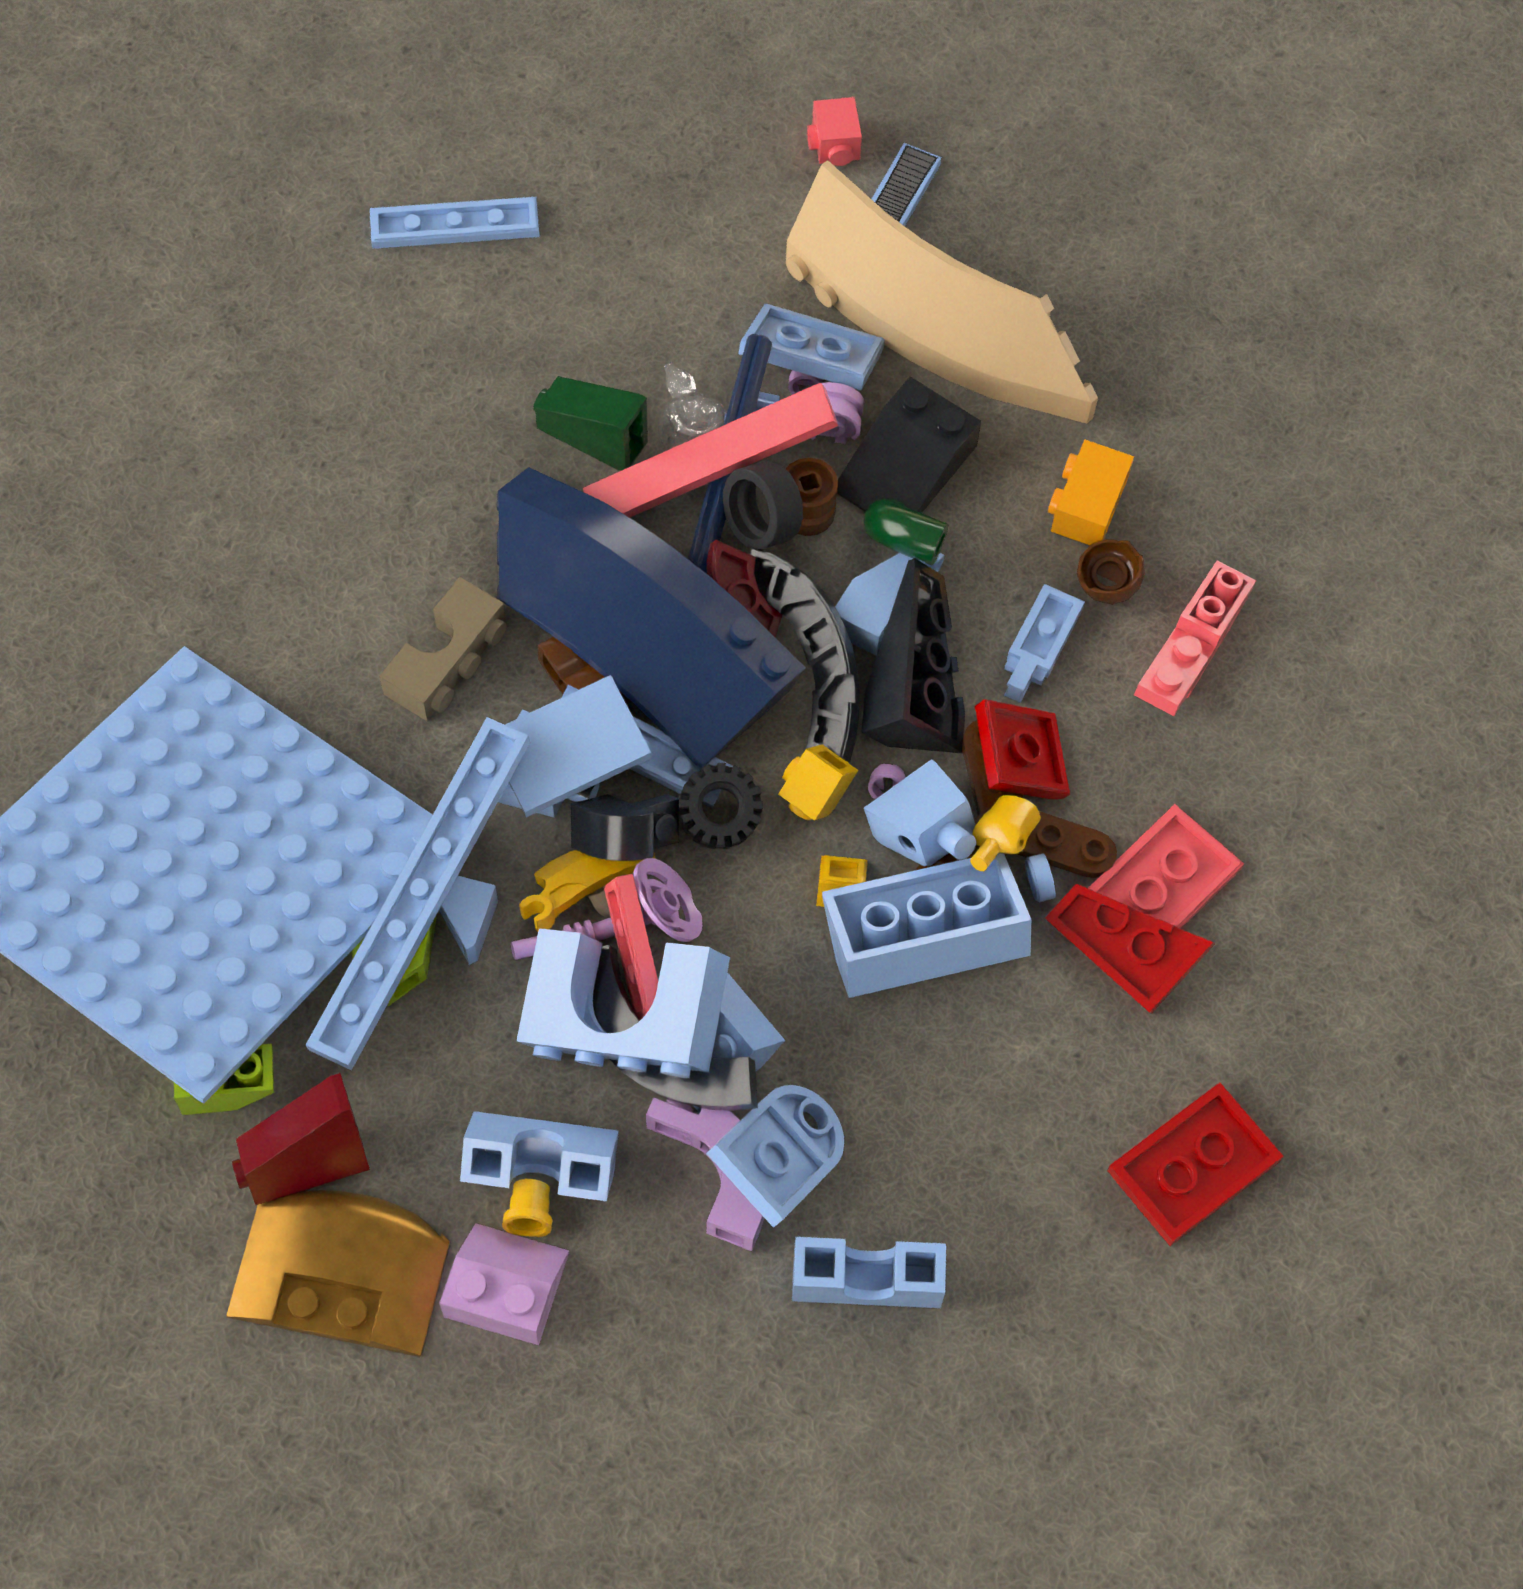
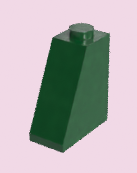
[533,376,648,471]

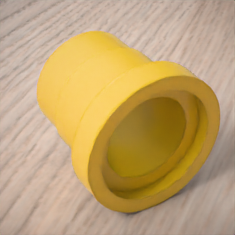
[502,1179,553,1237]

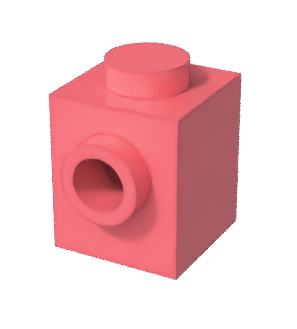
[807,97,862,166]

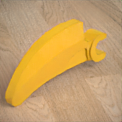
[519,850,656,932]

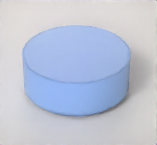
[1025,853,1056,902]

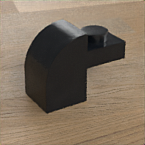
[571,794,679,861]

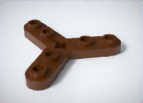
[916,720,1117,878]

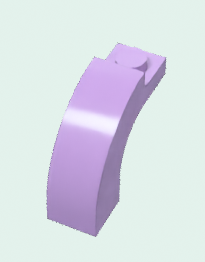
[646,1098,764,1251]

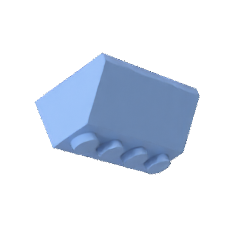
[822,853,1032,998]

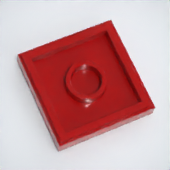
[975,699,1070,800]

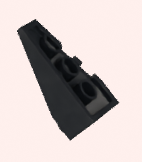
[862,558,965,753]

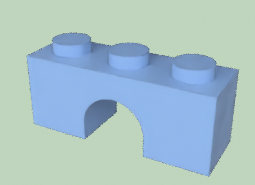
[460,1111,619,1201]
[792,1237,946,1308]

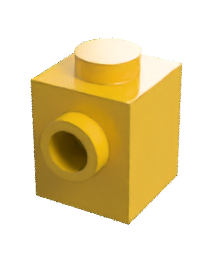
[778,744,859,821]

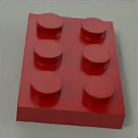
[1107,1082,1284,1246]

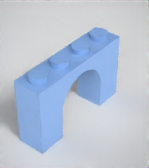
[517,928,730,1078]

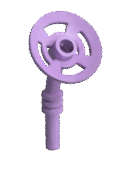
[511,858,703,960]

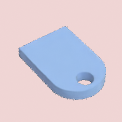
[706,1085,844,1227]

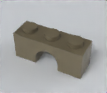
[379,576,507,721]

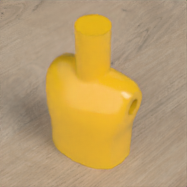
[970,795,1041,871]

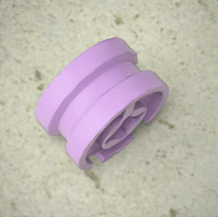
[810,382,864,444]

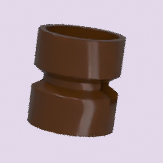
[786,457,838,536]

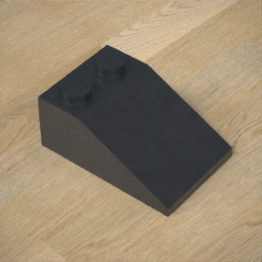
[837,377,981,513]

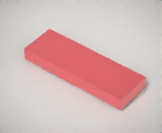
[604,874,659,1020]

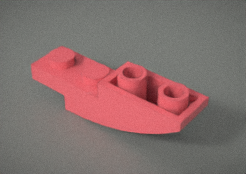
[1134,560,1256,716]

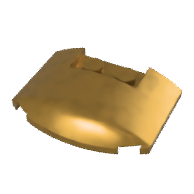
[226,1190,450,1357]

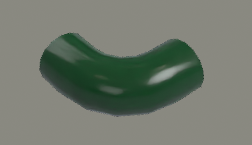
[864,498,949,566]

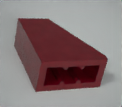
[232,1073,370,1205]

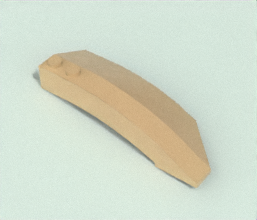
[786,160,1098,424]

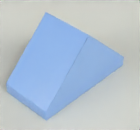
[439,876,498,965]

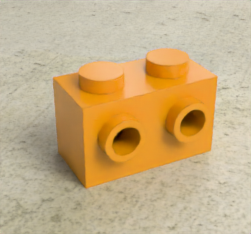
[1047,439,1134,545]

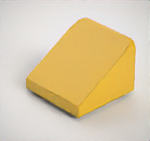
[816,855,867,907]

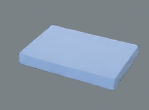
[738,304,885,391]
[505,675,652,817]

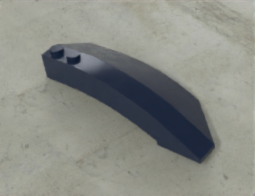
[497,467,806,769]

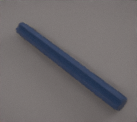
[688,334,772,574]

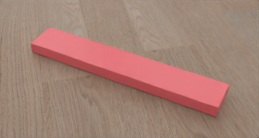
[583,382,839,518]

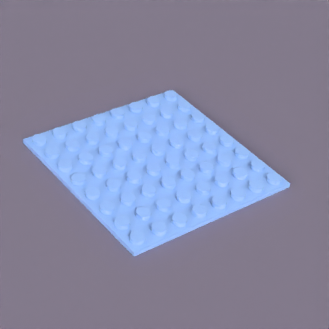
[0,646,433,1104]

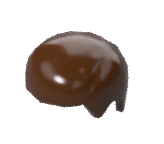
[1077,539,1145,605]

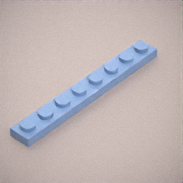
[306,717,530,1071]

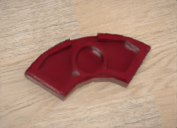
[707,540,783,638]

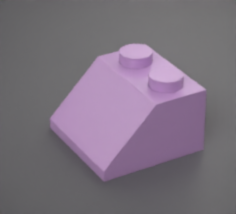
[439,1223,569,1345]

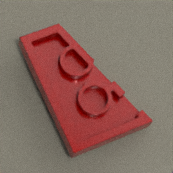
[1045,884,1215,1014]

